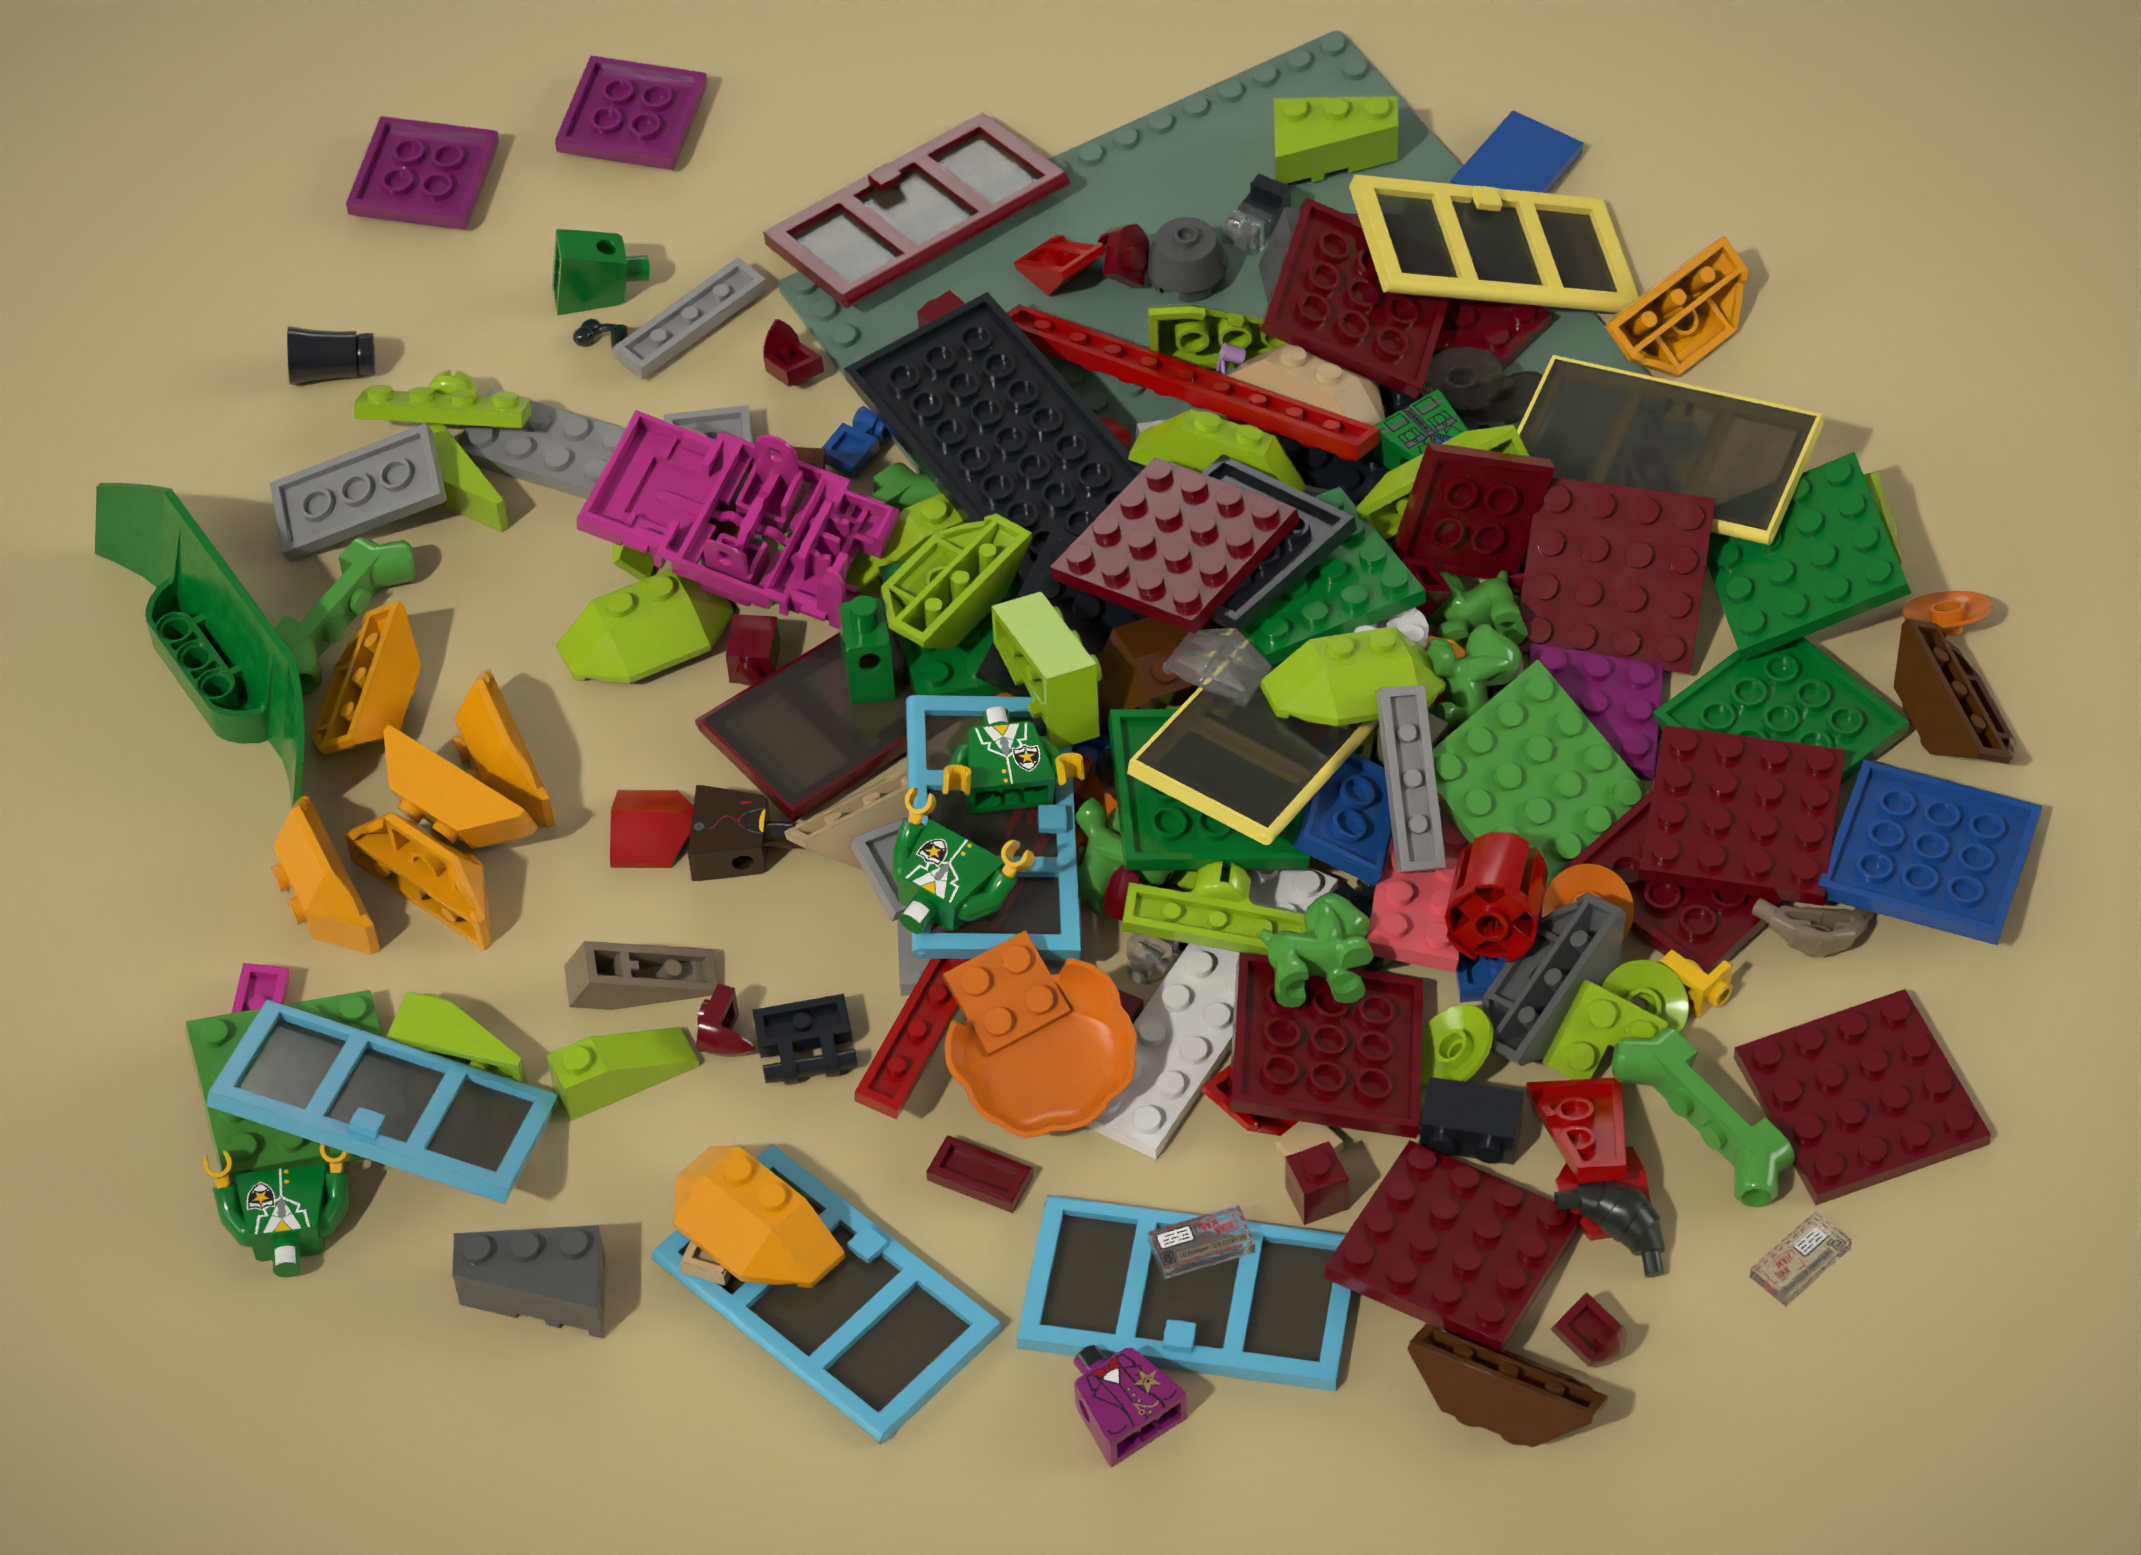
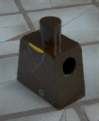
[688,785,795,881]

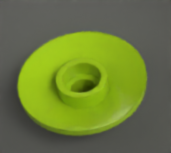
[1601,960,1689,1034]
[1421,1004,1493,1087]

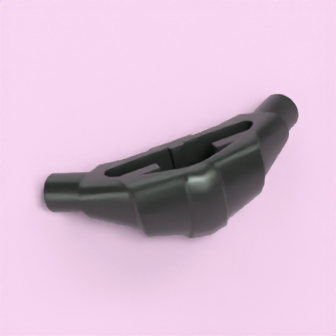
[1554,1180,1665,1278]

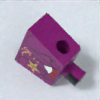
[1073,1345,1187,1468]

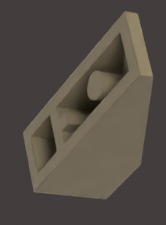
[564,941,717,1010]

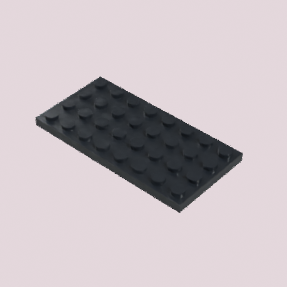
[844,292,1144,587]

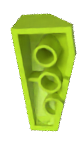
[1147,304,1285,369]

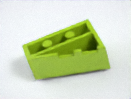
[1274,96,1399,185]
[991,592,1102,749]

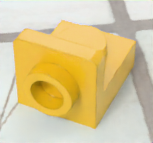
[1659,949,1733,1018]

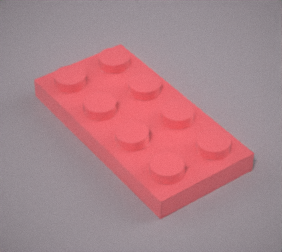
[1366,822,1470,972]

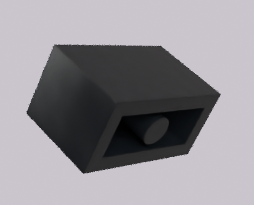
[1419,1077,1524,1165]

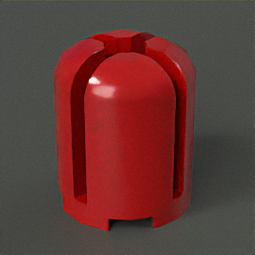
[1445,831,1548,963]

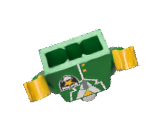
[942,706,1085,814]
[892,787,1035,934]
[203,1144,352,1278]

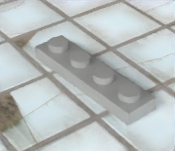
[613,258,767,380]
[1375,685,1446,874]

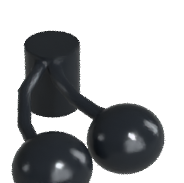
[573,319,628,349]

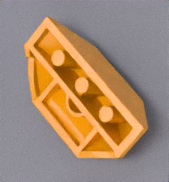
[1604,236,1749,378]
[311,600,421,754]
[452,668,555,828]
[383,724,538,849]
[271,794,380,954]
[345,812,491,951]
[673,1146,846,1288]

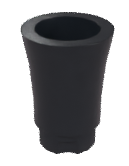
[287,326,375,385]

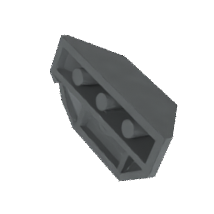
[1482,892,1626,1066]

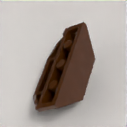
[1097,617,1263,731]
[1893,618,2016,764]
[1407,1323,1609,1448]

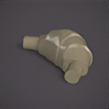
[1752,898,1873,958]

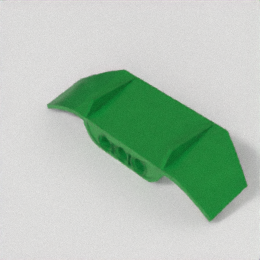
[95,483,305,809]

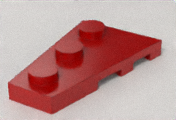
[1526,1077,1627,1183]

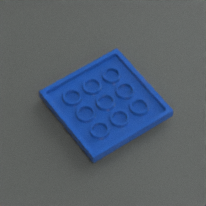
[1818,759,2042,946]

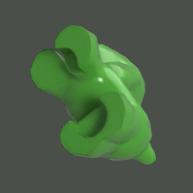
[1427,570,1528,648]
[1425,624,1523,732]
[1043,798,1175,916]
[1260,893,1374,1008]

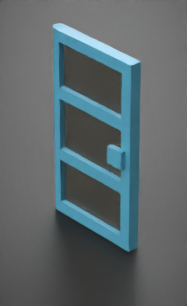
[906,695,1081,960]
[206,999,559,1204]
[651,1144,1001,1444]
[1016,1195,1353,1391]

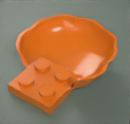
[943,930,1137,1138]

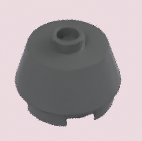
[1146,217,1228,301]

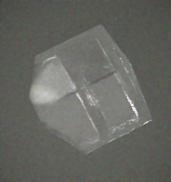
[1163,628,1271,707]

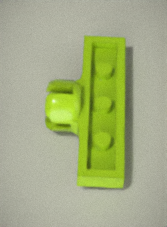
[354,370,532,428]
[1121,861,1307,956]

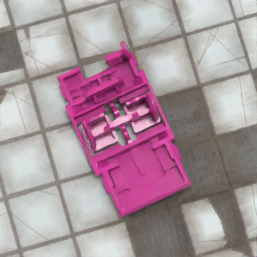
[576,410,899,629]

